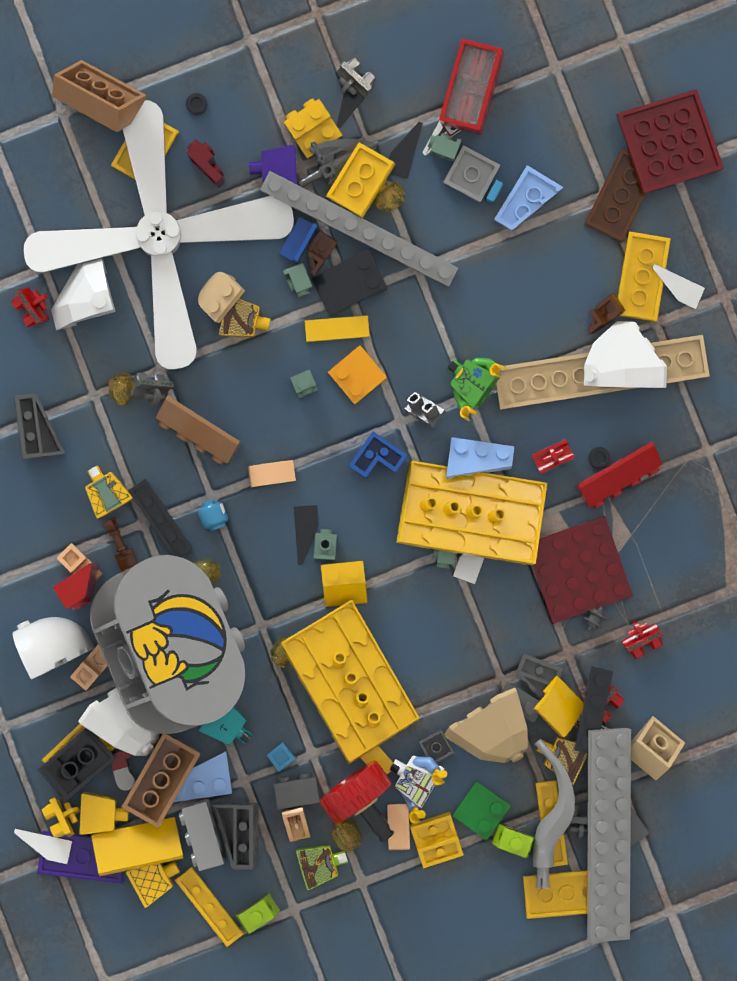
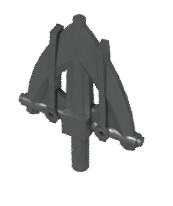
[297,137,378,188]

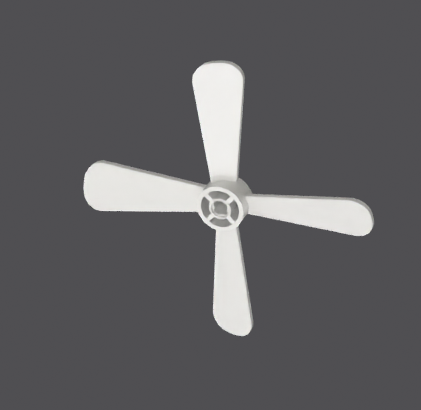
[24,100,294,369]

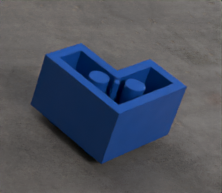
[349,431,408,478]

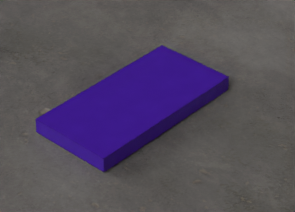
[37,830,124,884]

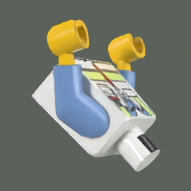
[390,756,447,824]

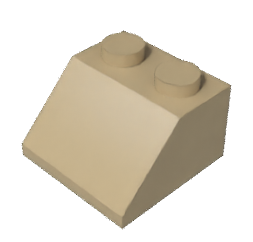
[631,716,685,780]

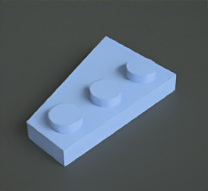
[494,165,563,231]
[446,437,514,479]
[174,751,232,802]

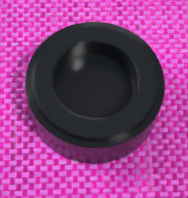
[186,93,207,115]
[588,447,610,468]

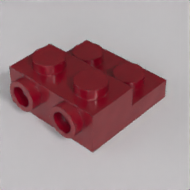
[186,139,225,188]

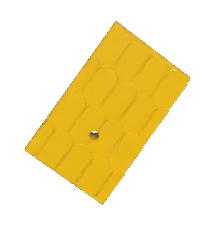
[396,461,547,565]
[281,600,419,764]

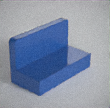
[279,217,318,264]

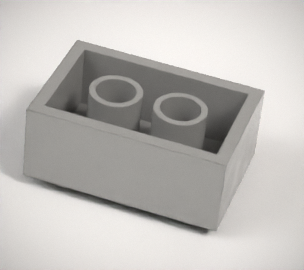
[179,798,226,871]

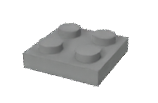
[443,145,500,203]

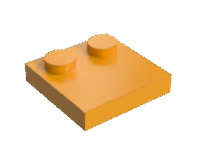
[328,345,387,405]

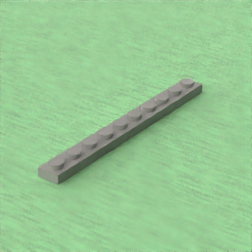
[260,171,458,287]

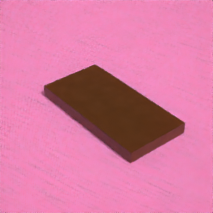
[584,148,646,243]

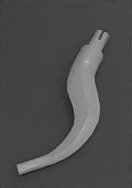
[533,739,575,889]

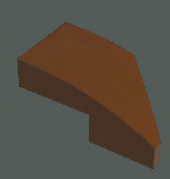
[307,230,338,275]
[588,294,626,334]

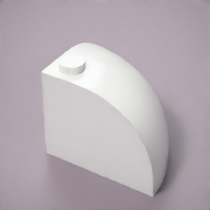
[13,617,95,679]

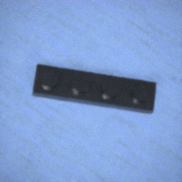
[128,479,193,557]
[573,666,613,753]

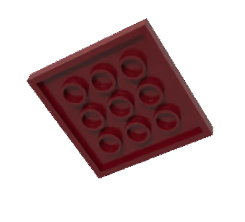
[616,89,724,195]
[532,516,633,624]

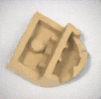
[198,272,245,323]

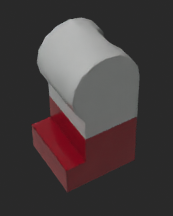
[111,750,136,791]

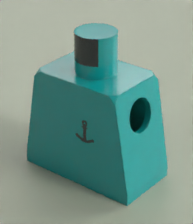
[199,706,253,745]

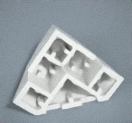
[51,258,116,330]
[584,321,667,388]
[78,687,159,756]

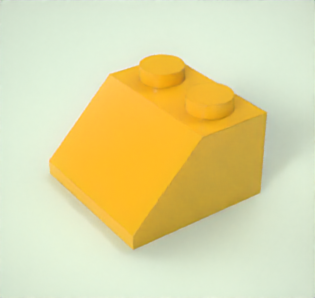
[321,561,368,607]

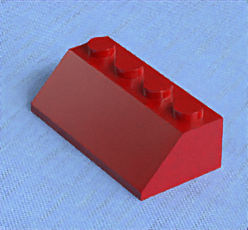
[575,442,663,509]
[52,563,99,610]

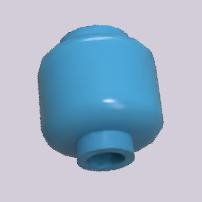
[197,499,229,532]

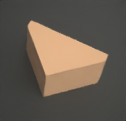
[282,805,311,842]

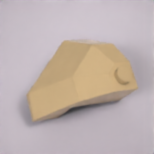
[444,688,528,763]

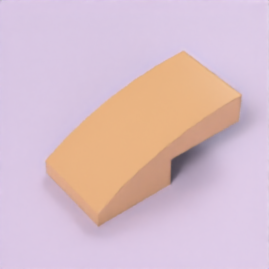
[248,460,296,487]
[57,543,103,581]
[70,644,108,691]
[387,804,410,850]

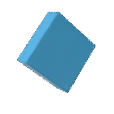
[485,180,503,204]
[266,742,296,772]

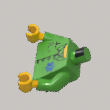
[447,357,506,421]

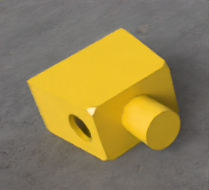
[80,792,129,835]

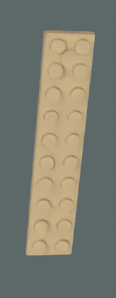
[496,335,710,410]

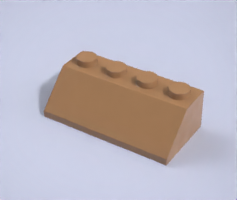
[52,60,146,132]
[156,396,242,465]
[122,734,201,828]

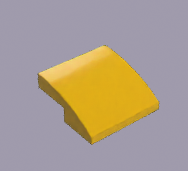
[534,676,583,738]
[410,812,464,869]

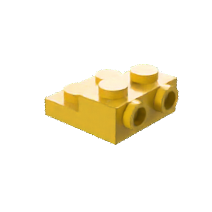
[284,98,343,160]

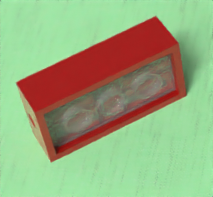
[439,39,505,135]

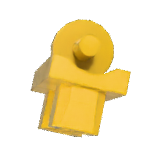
[42,797,80,838]

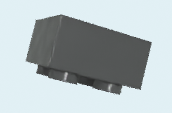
[418,729,454,763]

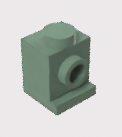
[428,134,461,163]
[283,263,313,298]
[290,369,318,398]
[314,529,337,560]
[433,549,455,568]

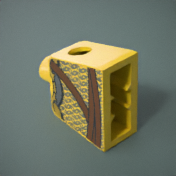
[219,299,271,337]
[536,737,588,784]

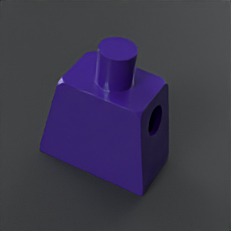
[249,145,297,184]

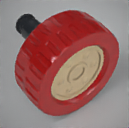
[319,760,394,842]

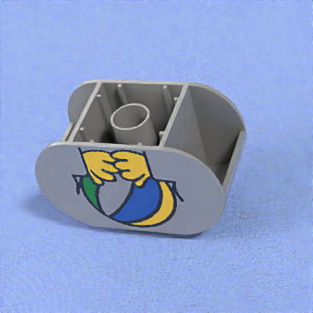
[90,555,245,734]

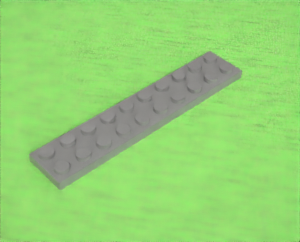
[587,728,631,943]

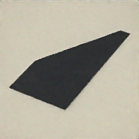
[337,73,365,128]
[389,122,423,178]
[294,505,318,565]

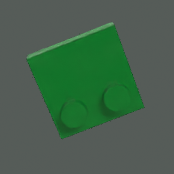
[452,781,511,840]

